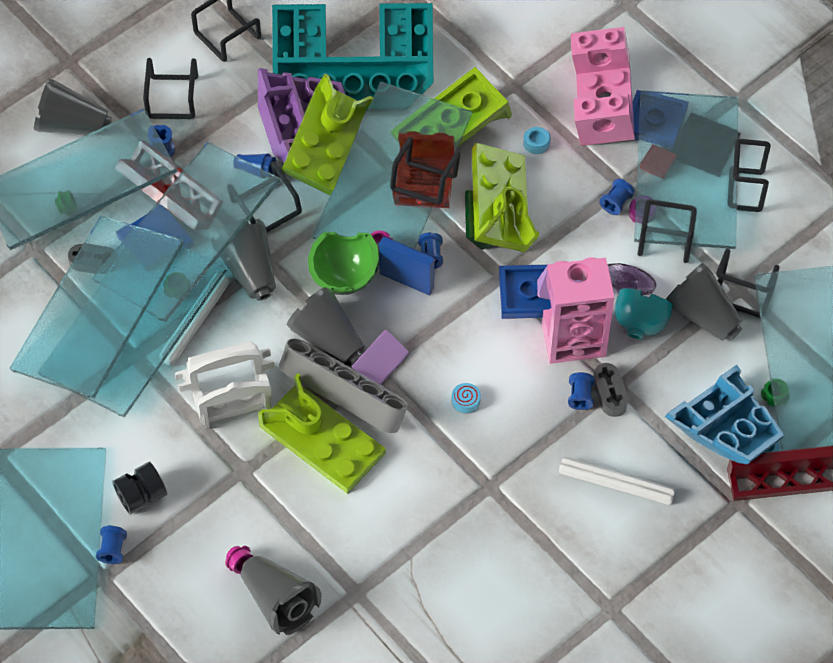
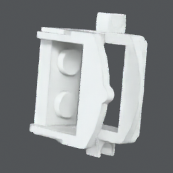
[175,341,274,429]

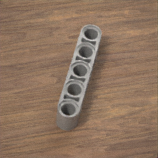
[279,338,408,433]

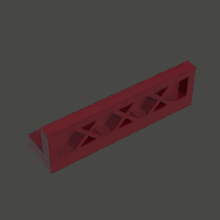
[727,446,833,501]

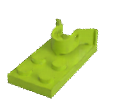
[391,67,512,167]
[281,74,374,195]
[471,143,539,253]
[258,373,386,494]

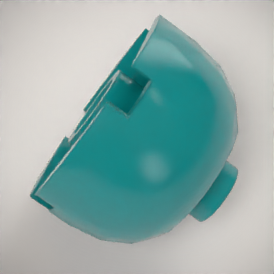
[614,288,673,340]

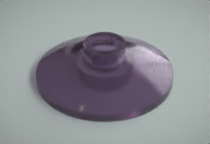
[607,263,656,295]

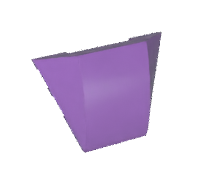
[258,68,345,162]

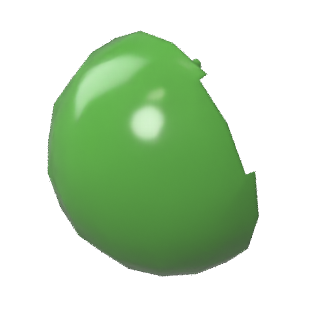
[308,232,379,295]

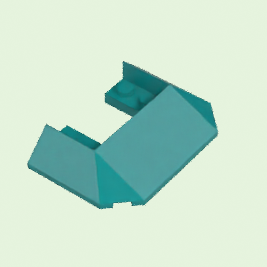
[272,3,434,111]

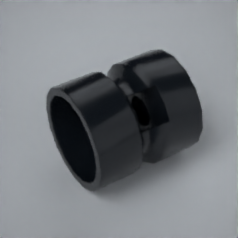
[112,461,167,515]

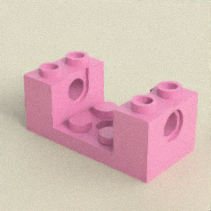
[571,27,635,146]
[542,257,615,364]

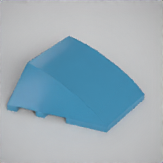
[665,365,784,464]

